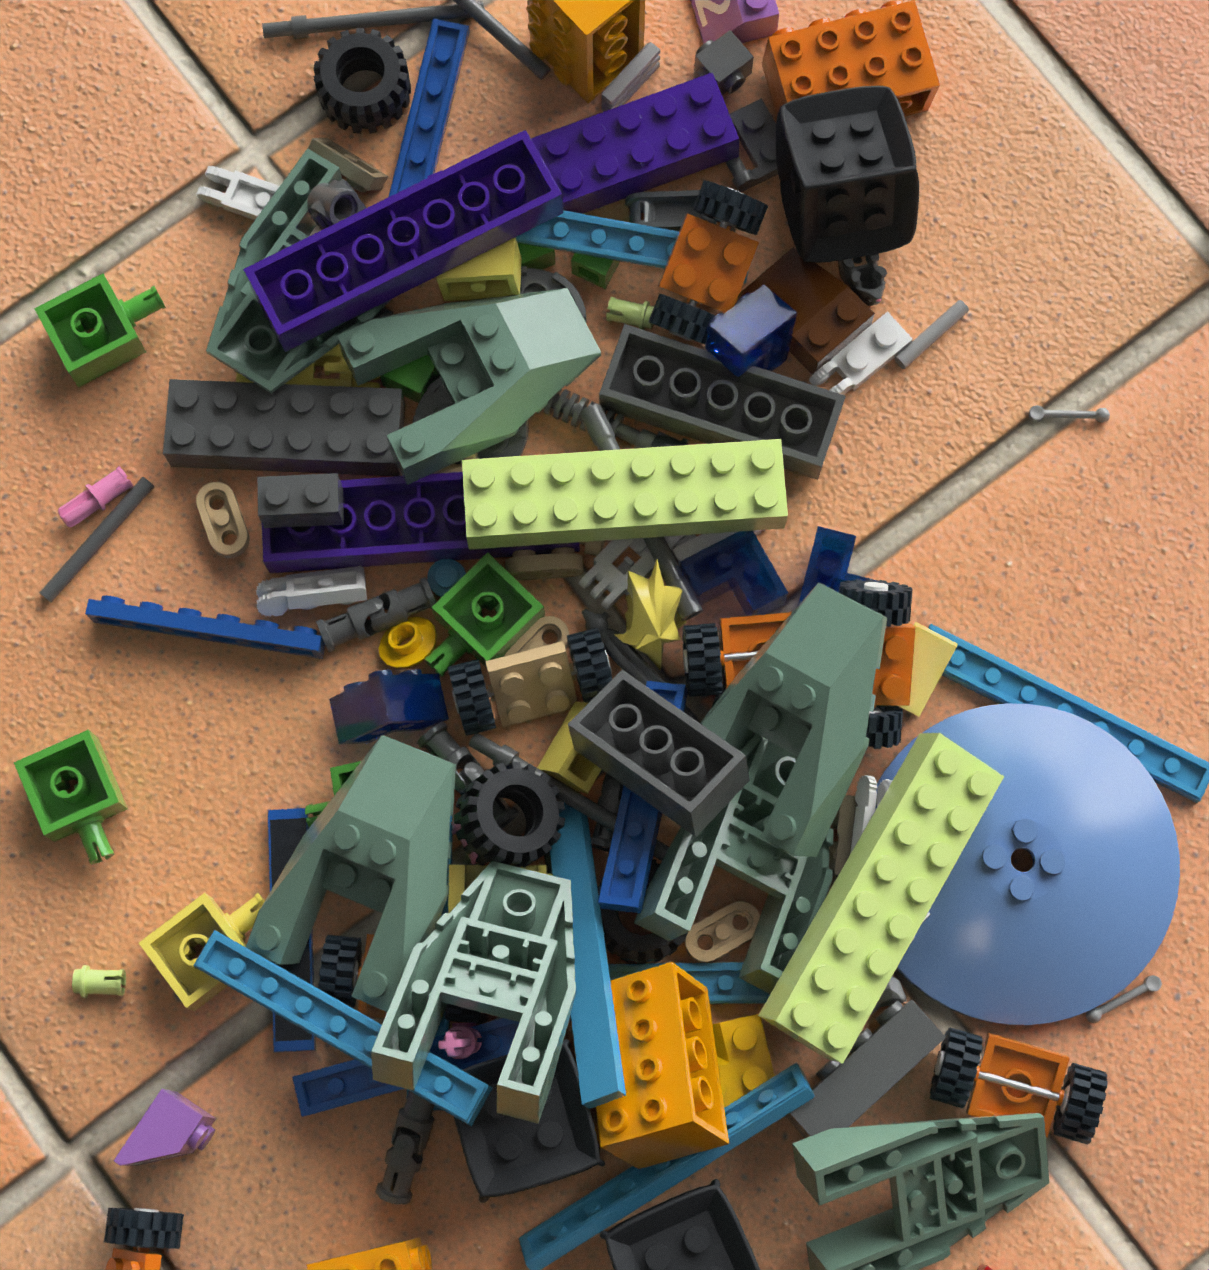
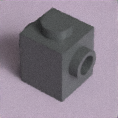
[693,30,754,95]

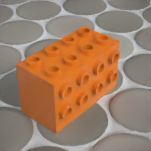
[762,0,940,117]

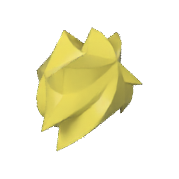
[614,559,687,670]

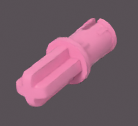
[58,466,134,527]
[438,1026,482,1060]

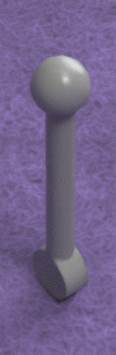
[1029,405,1110,423]
[1086,975,1162,1023]

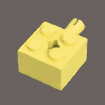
[139,893,265,1011]

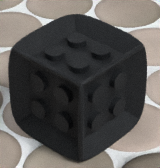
[776,86,919,263]
[454,1039,605,1203]
[600,1179,760,1270]

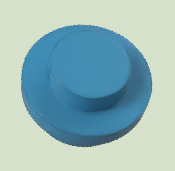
[427,559,466,597]

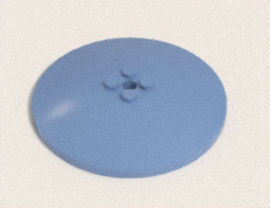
[875,703,1180,1025]

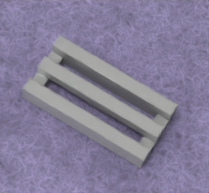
[602,42,660,112]

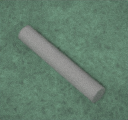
[894,300,969,369]

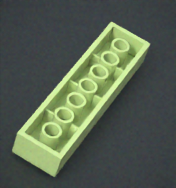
[462,439,788,549]
[758,733,1004,1064]

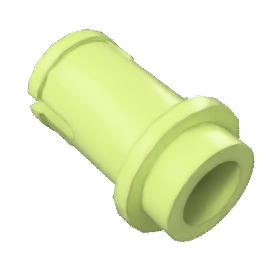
[606,297,654,330]
[72,965,126,998]

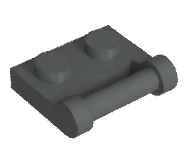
[725,98,778,192]

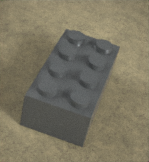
[568,670,750,837]
[785,1000,946,1138]

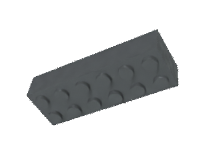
[599,324,846,480]
[163,379,406,476]

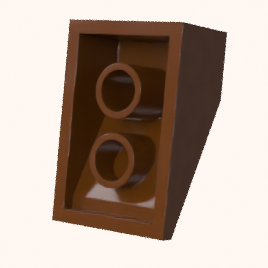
[738,247,875,375]

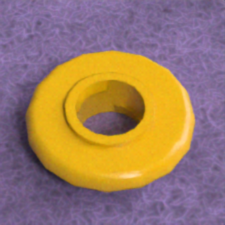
[378,617,437,669]

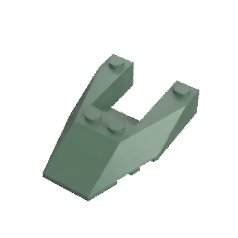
[206,148,391,394]
[337,288,601,485]
[700,583,887,857]
[634,733,834,994]
[246,735,456,1012]
[371,861,576,1124]
[792,1113,1049,1270]

